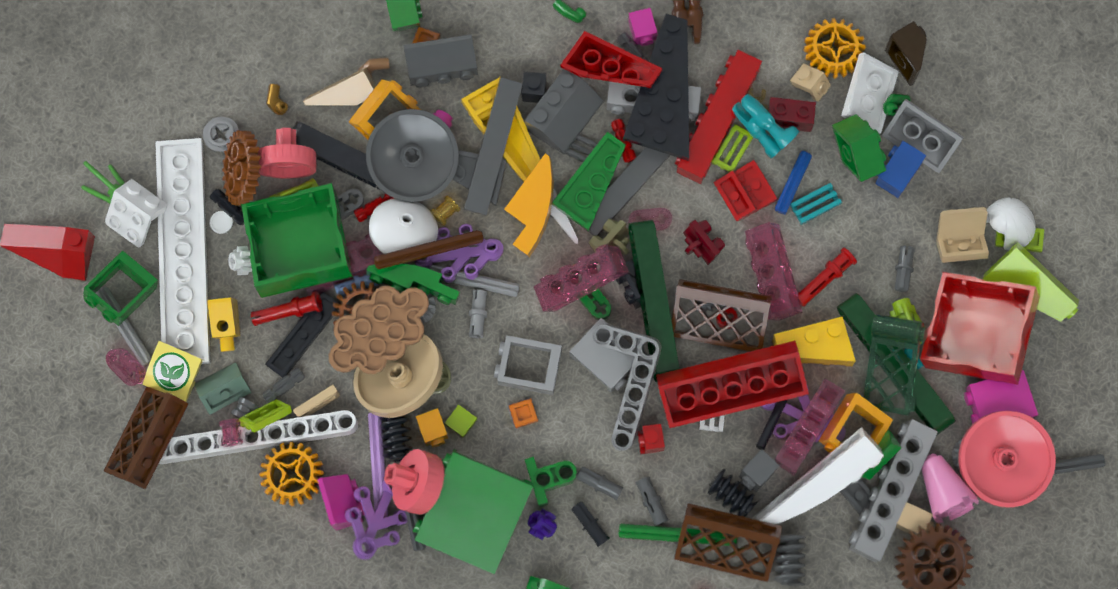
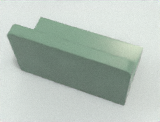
[195,363,251,415]

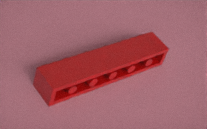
[675,50,762,184]

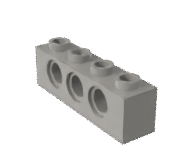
[607,82,701,122]

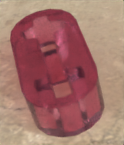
[628,208,672,231]
[106,348,146,386]

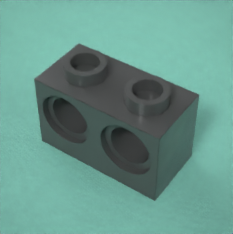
[739,449,780,493]

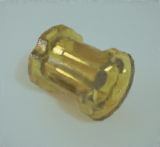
[430,195,461,226]

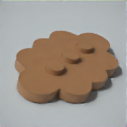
[329,286,429,375]

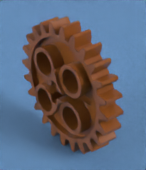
[222,130,261,206]

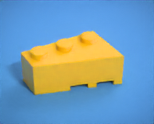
[772,317,856,367]

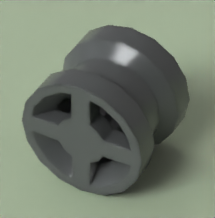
[231,397,260,419]

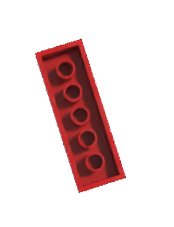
[657,341,809,428]

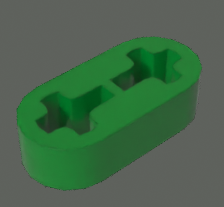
[576,280,611,320]

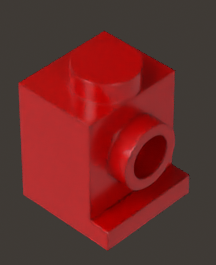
[637,424,665,455]

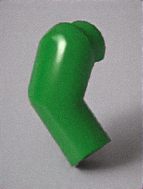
[553,0,586,23]
[883,94,911,116]

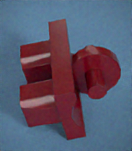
[683,220,725,265]

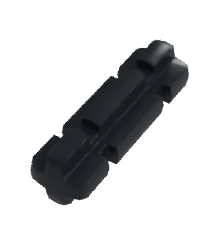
[210,189,244,225]

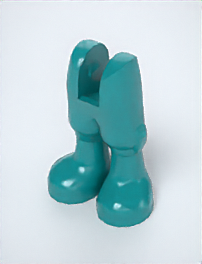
[732,94,800,159]

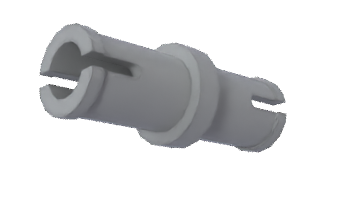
[468,290,487,338]

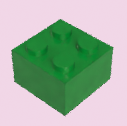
[832,114,886,182]

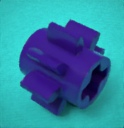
[528,509,557,540]

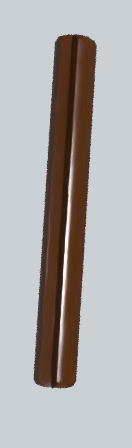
[374,230,484,269]

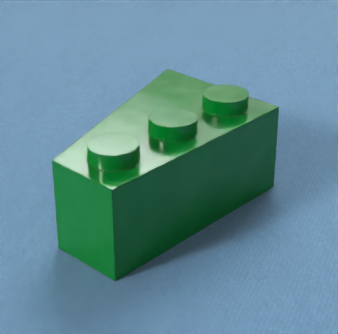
[386,0,423,32]

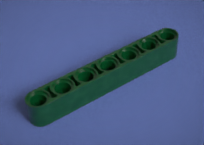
[628,220,680,382]
[837,293,956,436]

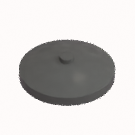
[366,109,459,202]

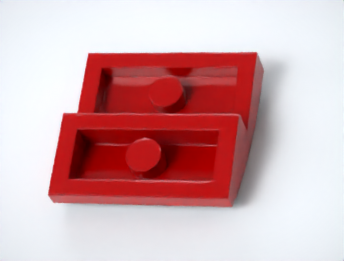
[713,160,779,221]

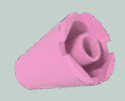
[921,454,979,523]

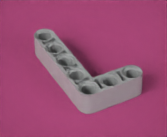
[592,324,661,451]

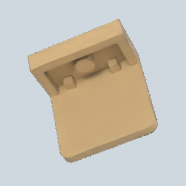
[936,207,989,263]

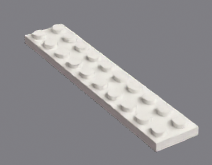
[156,138,210,364]

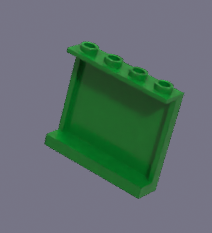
[413,449,533,574]

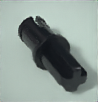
[572,501,610,547]

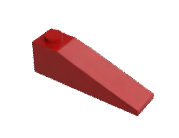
[560,31,663,88]
[0,224,95,281]

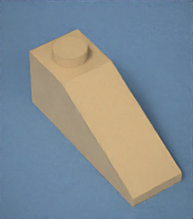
[303,67,376,105]

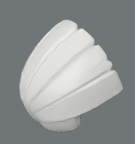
[986,197,1036,250]

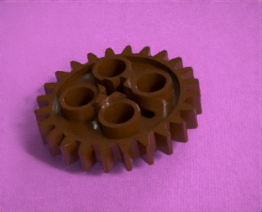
[895,523,974,589]

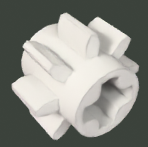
[228,246,252,275]

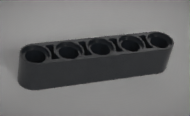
[293,121,380,190]

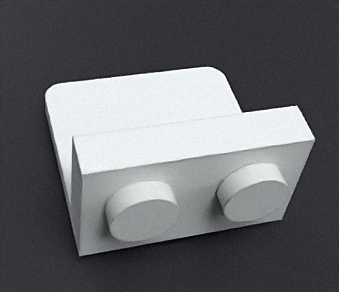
[105,179,168,247]

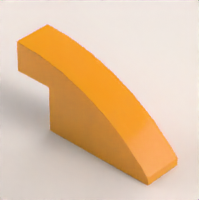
[504,153,554,257]

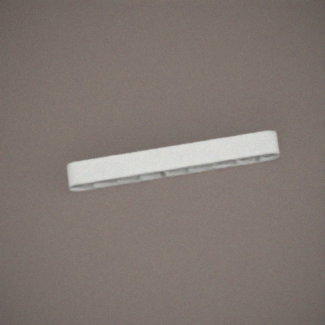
[159,410,358,464]

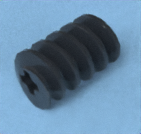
[380,416,413,462]
[708,468,760,517]

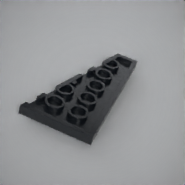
[623,14,689,161]

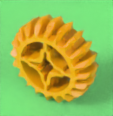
[804,17,866,79]
[259,442,324,506]

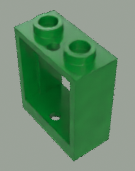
[83,251,158,326]

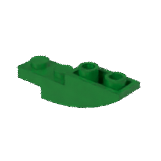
[366,263,460,305]

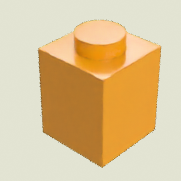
[416,408,449,448]

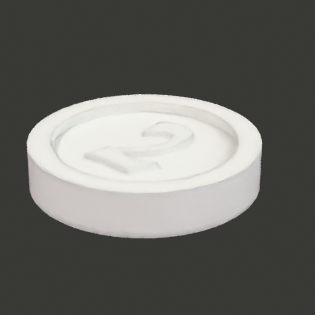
[210,211,233,234]

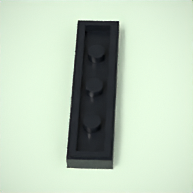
[265,291,339,378]

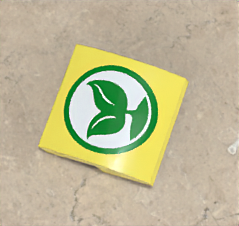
[142,341,203,402]

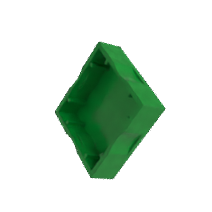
[241,183,352,298]

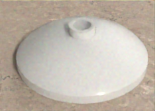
[369,199,438,254]

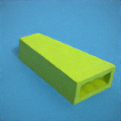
[983,242,1079,322]

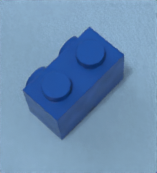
[875,141,927,198]

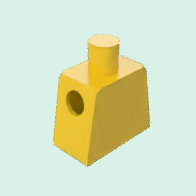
[207,297,240,352]

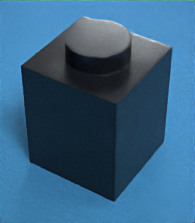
[521,72,547,103]

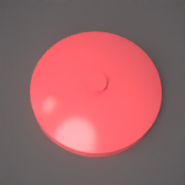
[958,411,1056,507]

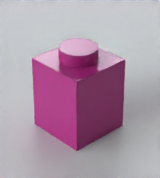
[628,8,657,46]

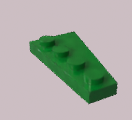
[552,132,626,232]

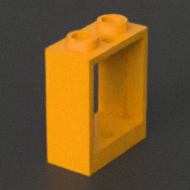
[348,79,421,140]
[819,393,893,453]

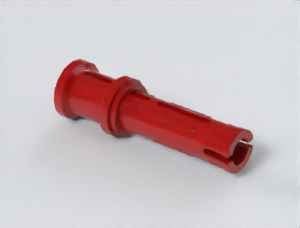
[794,247,857,307]
[251,291,323,326]

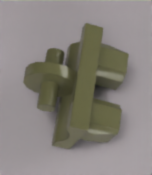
[589,219,630,263]

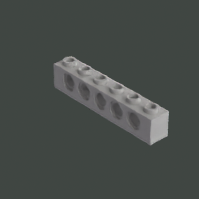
[849,419,938,562]

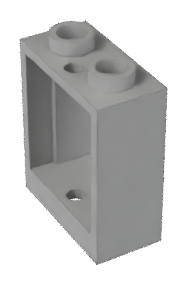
[494,335,562,395]

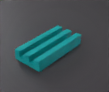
[790,183,842,225]

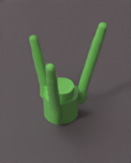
[81,161,125,204]

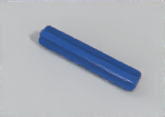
[775,151,812,215]

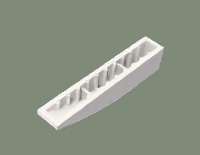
[752,427,884,524]

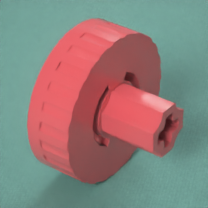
[258,128,316,179]
[384,449,444,515]

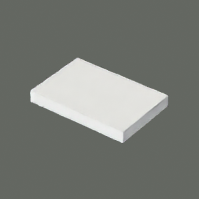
[841,53,899,134]

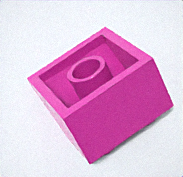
[317,474,364,531]

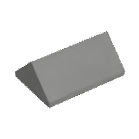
[882,99,964,173]

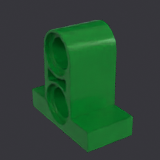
[525,457,577,508]

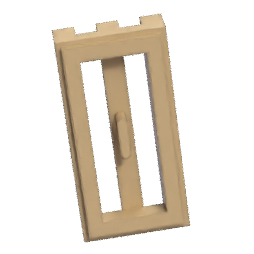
[293,385,340,418]

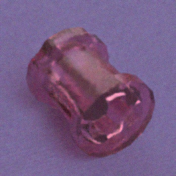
[219,419,243,447]

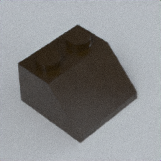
[885,21,927,86]

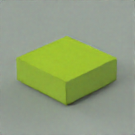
[444,404,478,438]

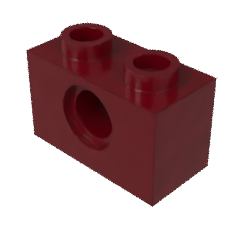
[768,97,816,132]

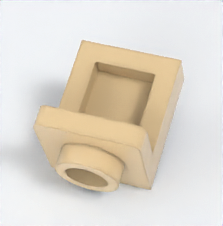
[790,64,830,102]

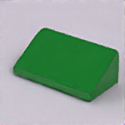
[862,430,902,480]

